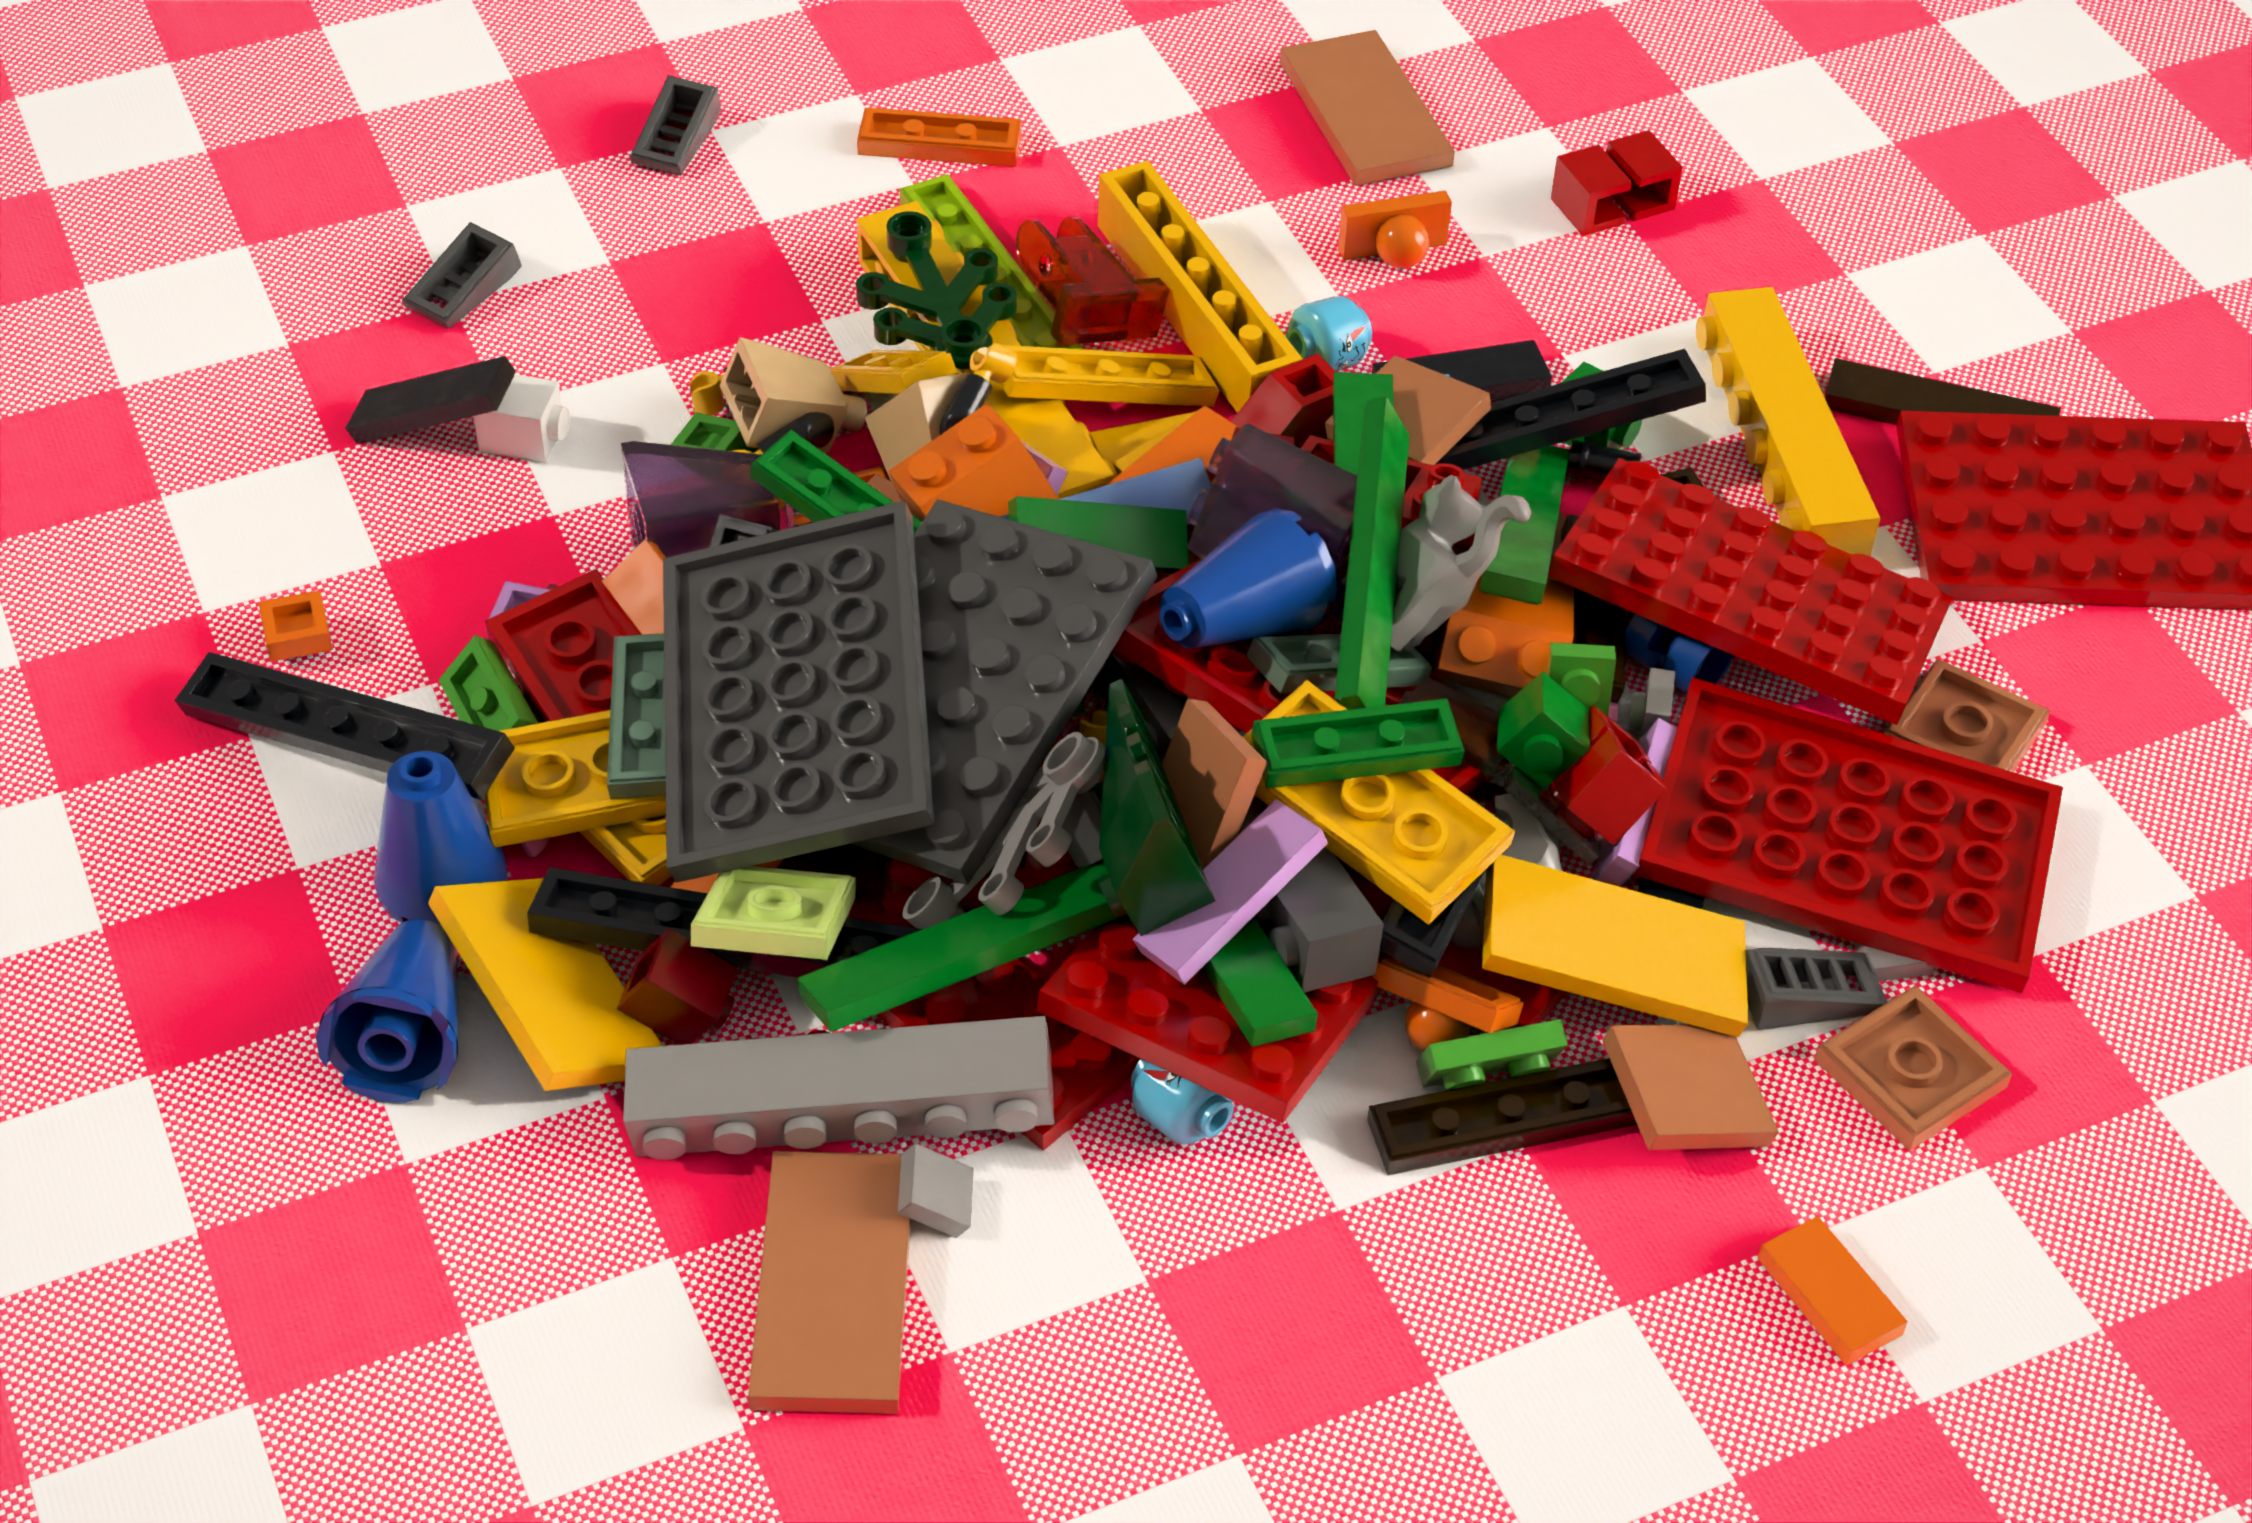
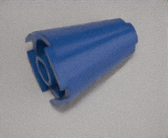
[1159,508,1338,649]
[374,751,508,926]
[316,919,458,1103]

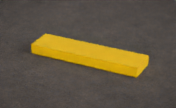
[1001,345,1220,407]

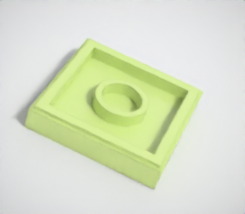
[691,866,856,960]

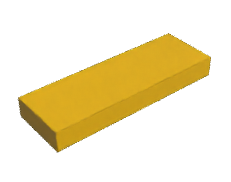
[831,350,957,394]

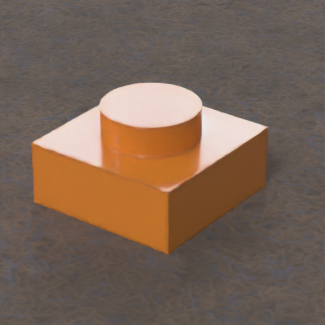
[258,590,333,662]

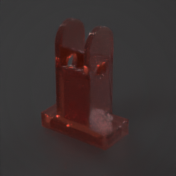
[1016,217,1170,346]

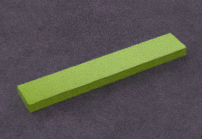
[899,174,1083,349]

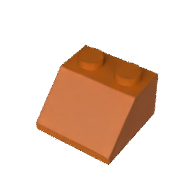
[888,403,1059,522]
[1429,575,1574,698]

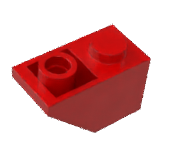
[1231,353,1336,457]

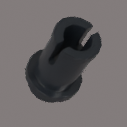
[1566,436,1641,483]

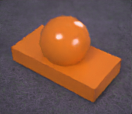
[1338,190,1452,269]
[1372,957,1524,1053]

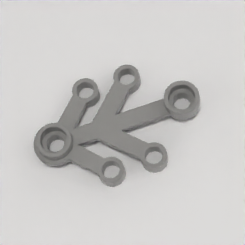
[902,732,1105,929]

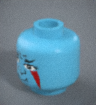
[1286,296,1372,371]
[1131,1059,1234,1145]

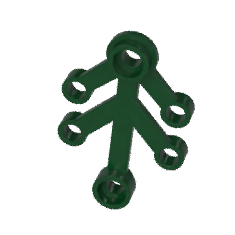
[856,211,1017,369]

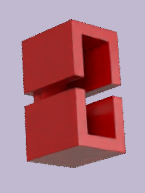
[1551,130,1683,236]
[1548,705,1667,846]

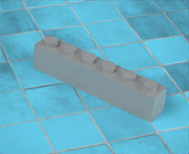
[623,1016,1054,1160]

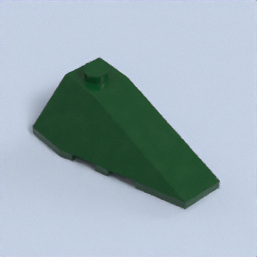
[1098,678,1216,936]

